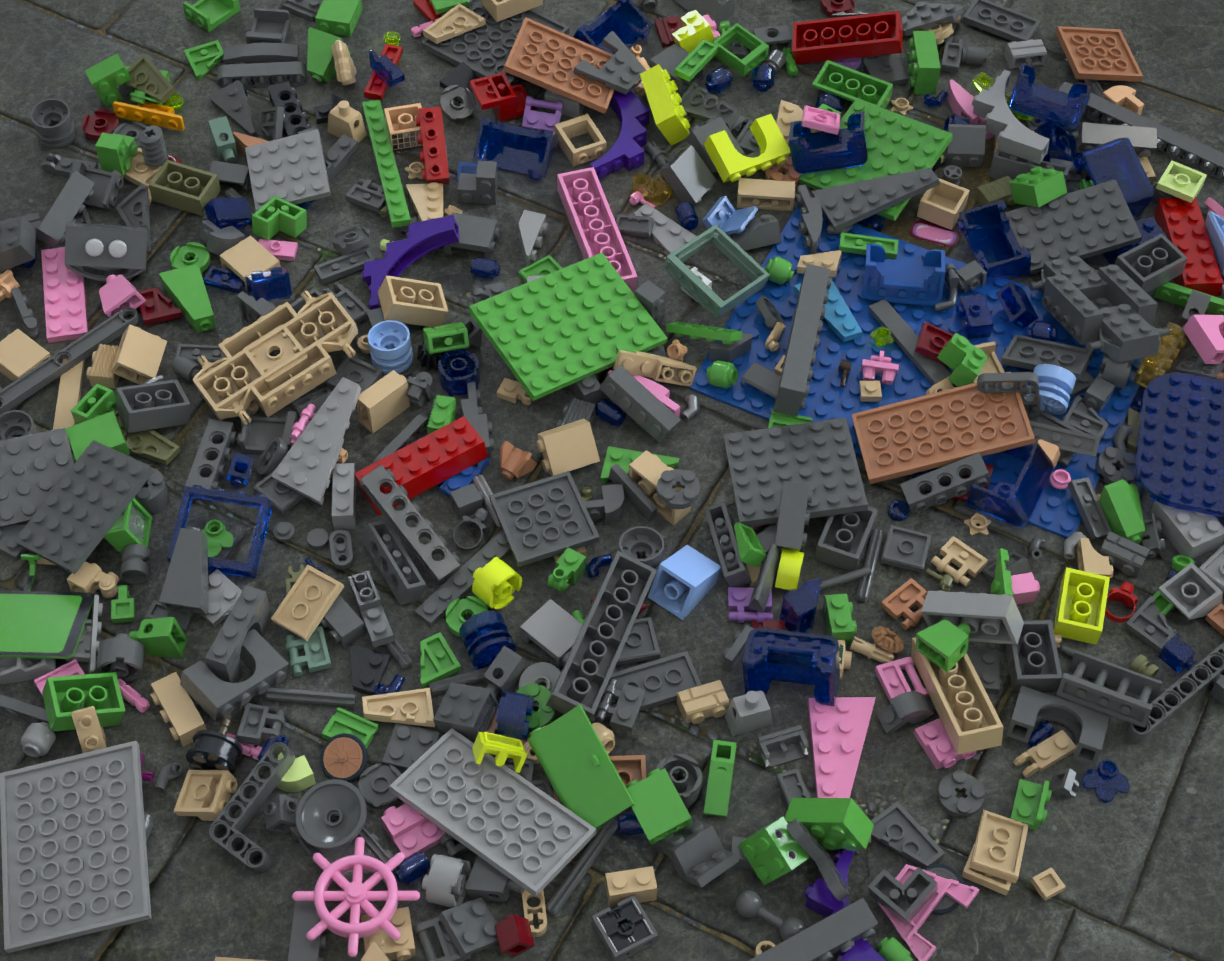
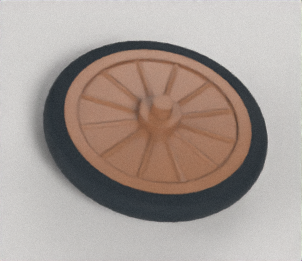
[320,733,368,782]

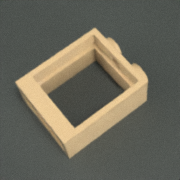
[554,114,607,167]

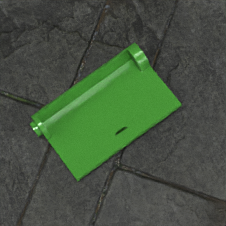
[528,705,635,832]

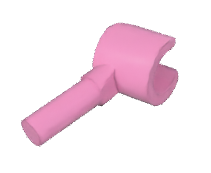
[629,191,656,209]

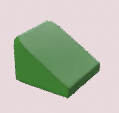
[1152,590,1176,616]

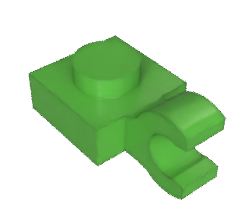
[111,585,135,623]

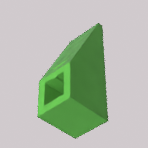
[703,740,737,818]

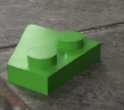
[420,632,461,689]

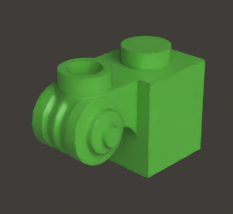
[547,547,586,593]

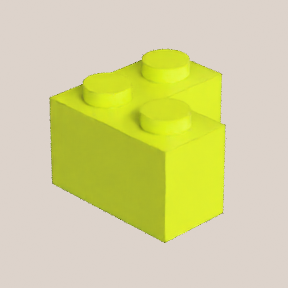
[672,10,715,53]

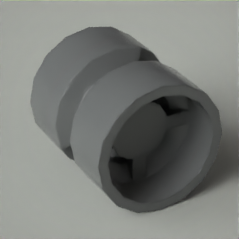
[120,544,151,585]

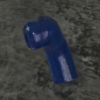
[924,90,948,107]
[586,554,612,578]
[374,674,405,695]
[257,735,289,761]

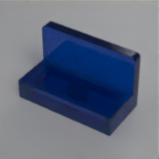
[369,50,405,87]

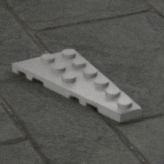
[271,377,361,505]

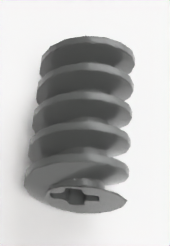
[139,125,168,166]

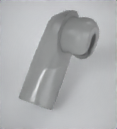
[1064,532,1086,560]

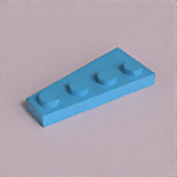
[793,281,862,342]

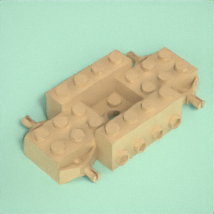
[192,291,358,425]

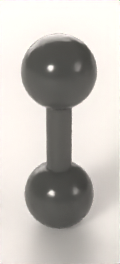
[735,890,807,941]

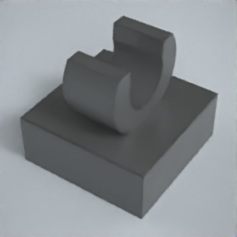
[1049,768,1079,798]

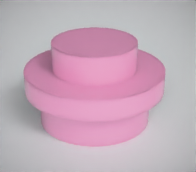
[1050,469,1071,489]

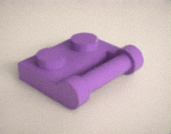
[522,96,563,134]

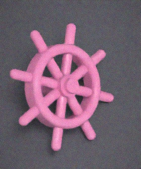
[292,837,420,957]

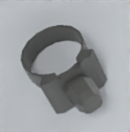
[453,508,491,551]

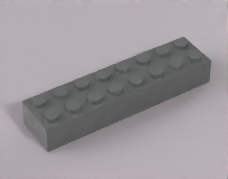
[773,264,832,417]
[546,551,657,721]

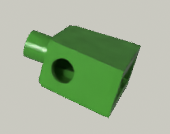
[129,617,188,658]
[915,620,971,672]

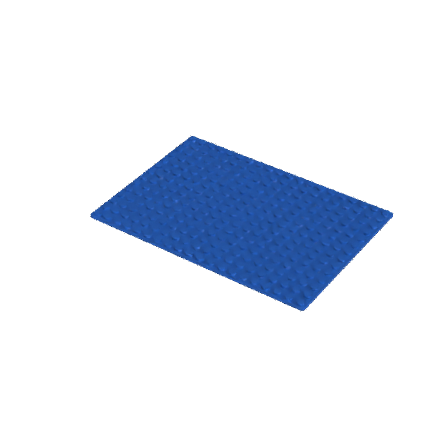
[690,205,1152,539]

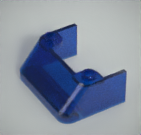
[966,441,1052,527]

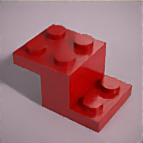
[469,72,534,122]

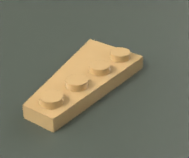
[405,182,444,222]

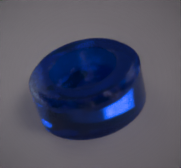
[887,500,909,521]

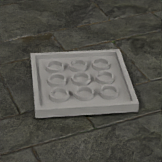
[245,129,331,211]

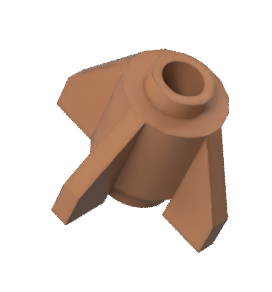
[500,440,537,480]

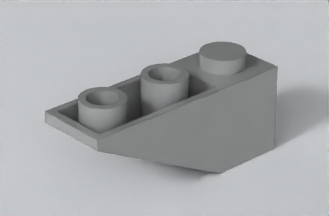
[518,210,549,267]

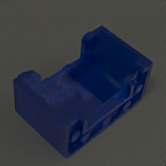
[742,628,840,706]

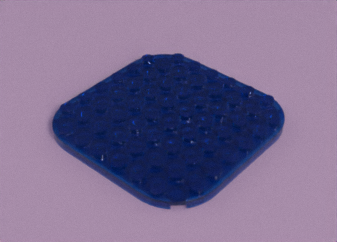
[1135,372,1224,517]

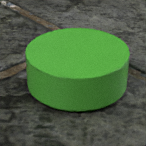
[1171,555,1194,572]

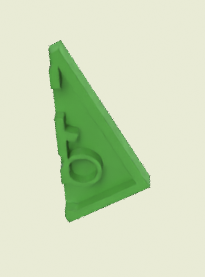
[600,446,680,483]
[991,548,1013,596]

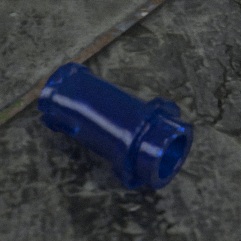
[1027,721,1055,748]

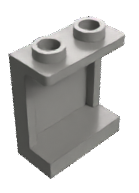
[520,599,582,669]

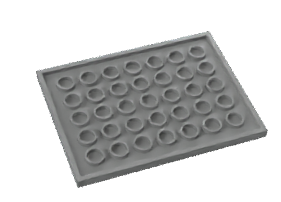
[0,741,152,953]

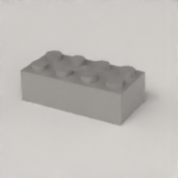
[921,590,1024,645]

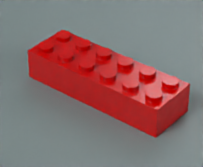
[792,11,903,64]
[1154,197,1223,297]
[354,416,488,516]

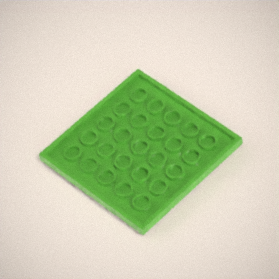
[799,98,953,221]

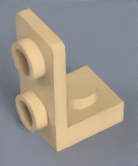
[71,706,106,753]

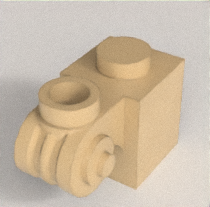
[67,561,120,598]

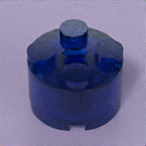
[438,348,480,396]
[494,690,534,741]

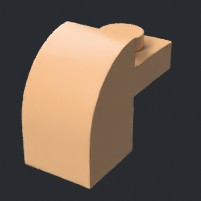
[1102,85,1144,115]

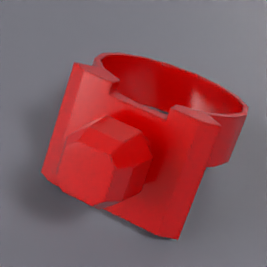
[1105,582,1138,623]

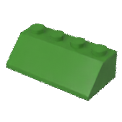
[812,60,893,109]

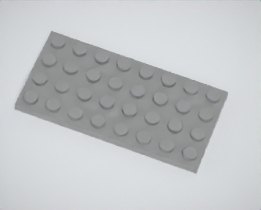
[389,728,597,897]

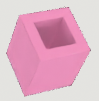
[1011,572,1040,605]

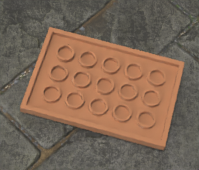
[503,17,614,114]

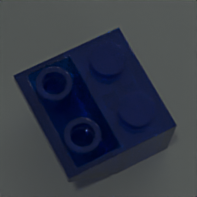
[780,577,822,639]

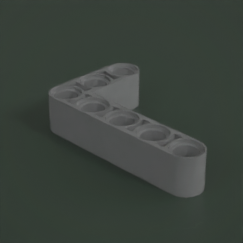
[209,742,295,873]

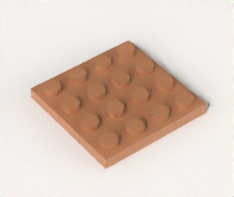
[1055,26,1143,82]

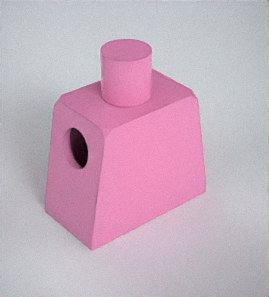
[99,275,146,317]

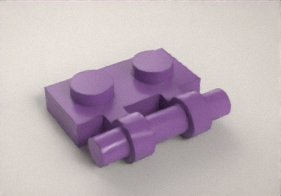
[727,587,773,623]

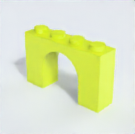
[703,114,791,183]

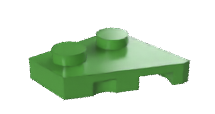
[184,40,224,80]

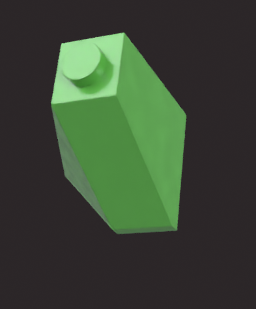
[307,27,351,83]
[1099,479,1145,544]

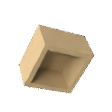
[917,178,970,230]

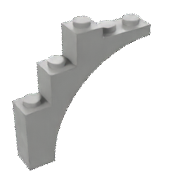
[972,70,1050,164]

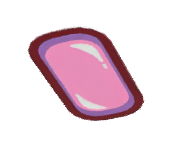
[910,221,959,247]

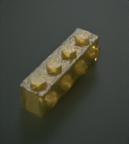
[1133,322,1188,390]

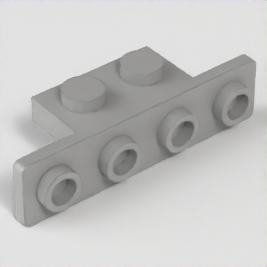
[66,595,103,674]

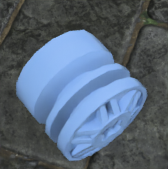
[367,320,414,374]
[1026,364,1076,415]

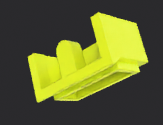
[472,732,528,773]

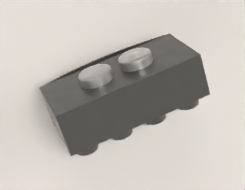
[65,222,147,281]

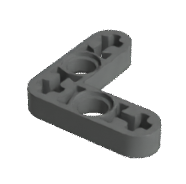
[977,372,1041,418]
[786,818,850,901]

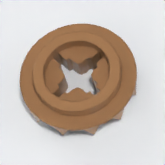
[871,626,904,653]

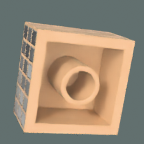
[384,103,422,150]

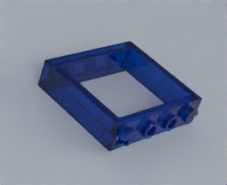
[167,485,273,578]

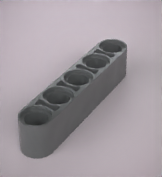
[217,61,306,88]

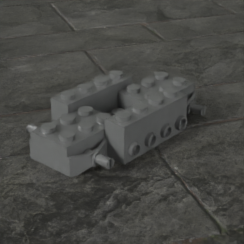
[1029,256,1171,363]

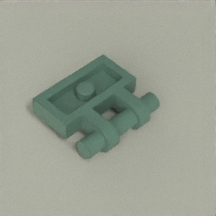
[285,626,332,677]

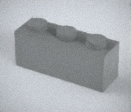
[332,463,356,530]

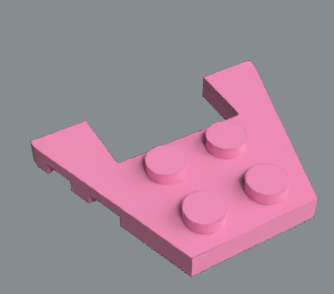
[878,864,979,961]

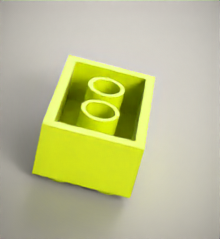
[1053,567,1110,645]

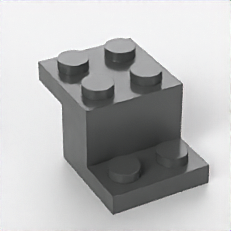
[654,819,739,887]

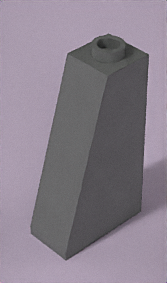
[159,527,208,615]

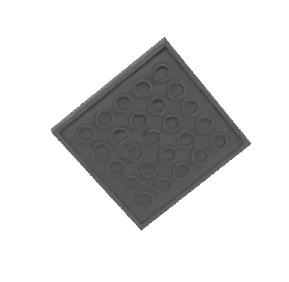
[421,0,570,86]
[723,417,868,527]

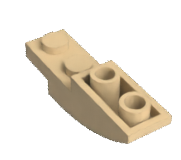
[613,350,697,387]

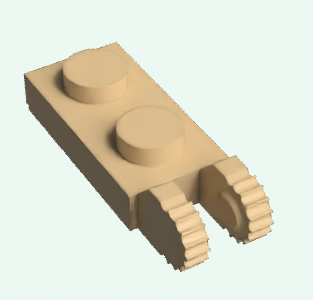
[1013,730,1076,778]

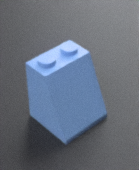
[648,545,722,620]

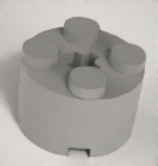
[422,854,471,908]

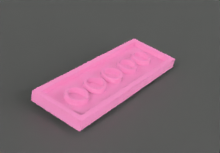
[41,247,88,343]

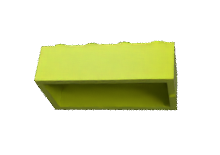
[640,64,691,146]

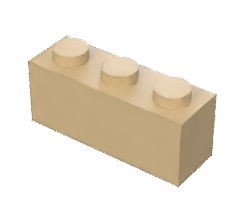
[737,178,795,211]
[150,672,207,747]

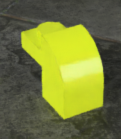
[775,548,804,592]

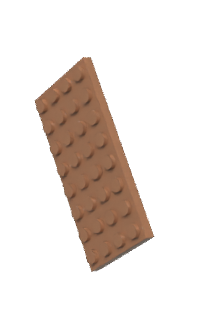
[851,381,1035,484]

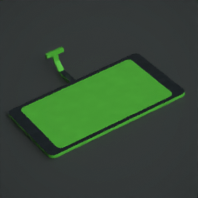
[0,554,94,659]

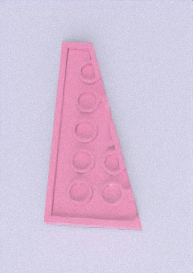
[808,697,876,798]

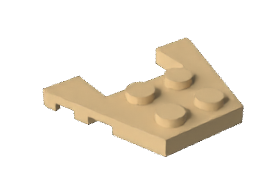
[123,148,162,206]

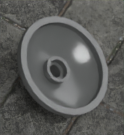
[296,779,367,850]

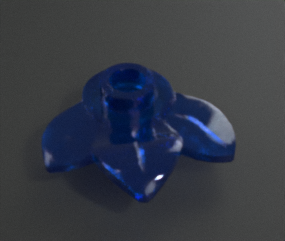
[1082,759,1130,803]

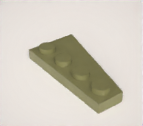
[114,410,181,465]

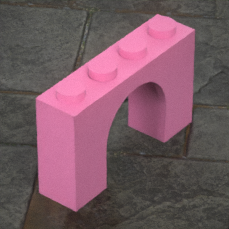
[1182,315,1224,364]

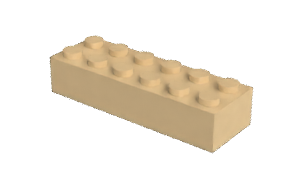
[911,637,1003,755]

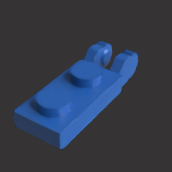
[439,458,490,499]

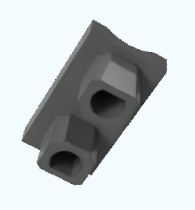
[406,372,433,408]

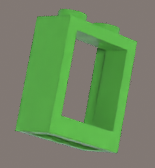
[713,23,769,77]

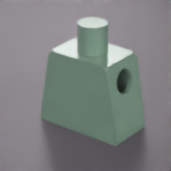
[208,116,237,164]

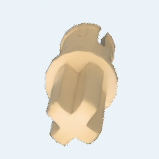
[850,636,894,664]

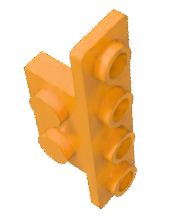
[112,101,185,131]

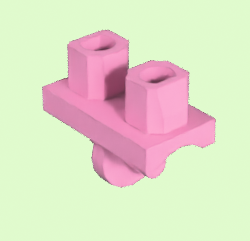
[861,350,899,385]

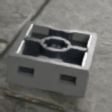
[591,895,658,961]

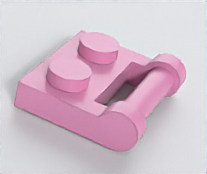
[875,657,930,704]

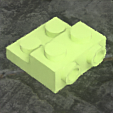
[1156,161,1207,203]

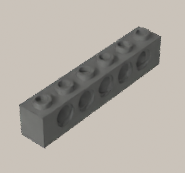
[360,465,460,585]

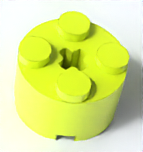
[472,557,522,610]

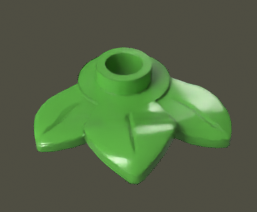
[130,90,163,105]
[202,520,234,559]

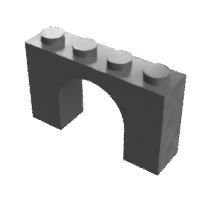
[205,585,272,683]
[180,628,289,721]
[1006,685,1110,766]

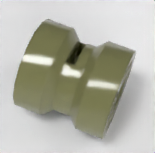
[1128,654,1160,678]

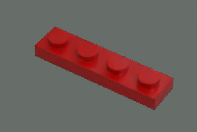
[364,44,403,100]

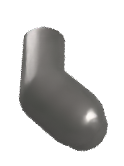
[681,394,700,422]

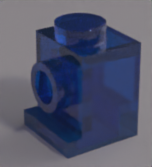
[226,452,255,487]
[1158,633,1197,674]

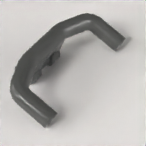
[934,263,960,311]

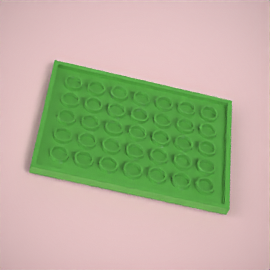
[468,253,668,401]

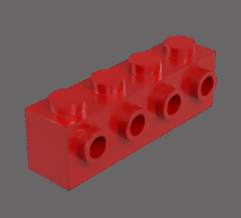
[415,107,450,185]

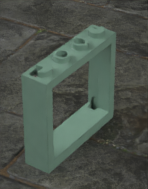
[663,225,770,319]

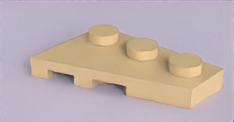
[423,3,486,44]
[362,688,435,727]

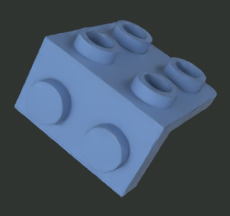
[702,196,758,235]

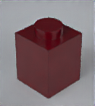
[495,914,535,956]

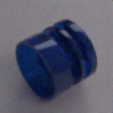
[459,611,516,669]

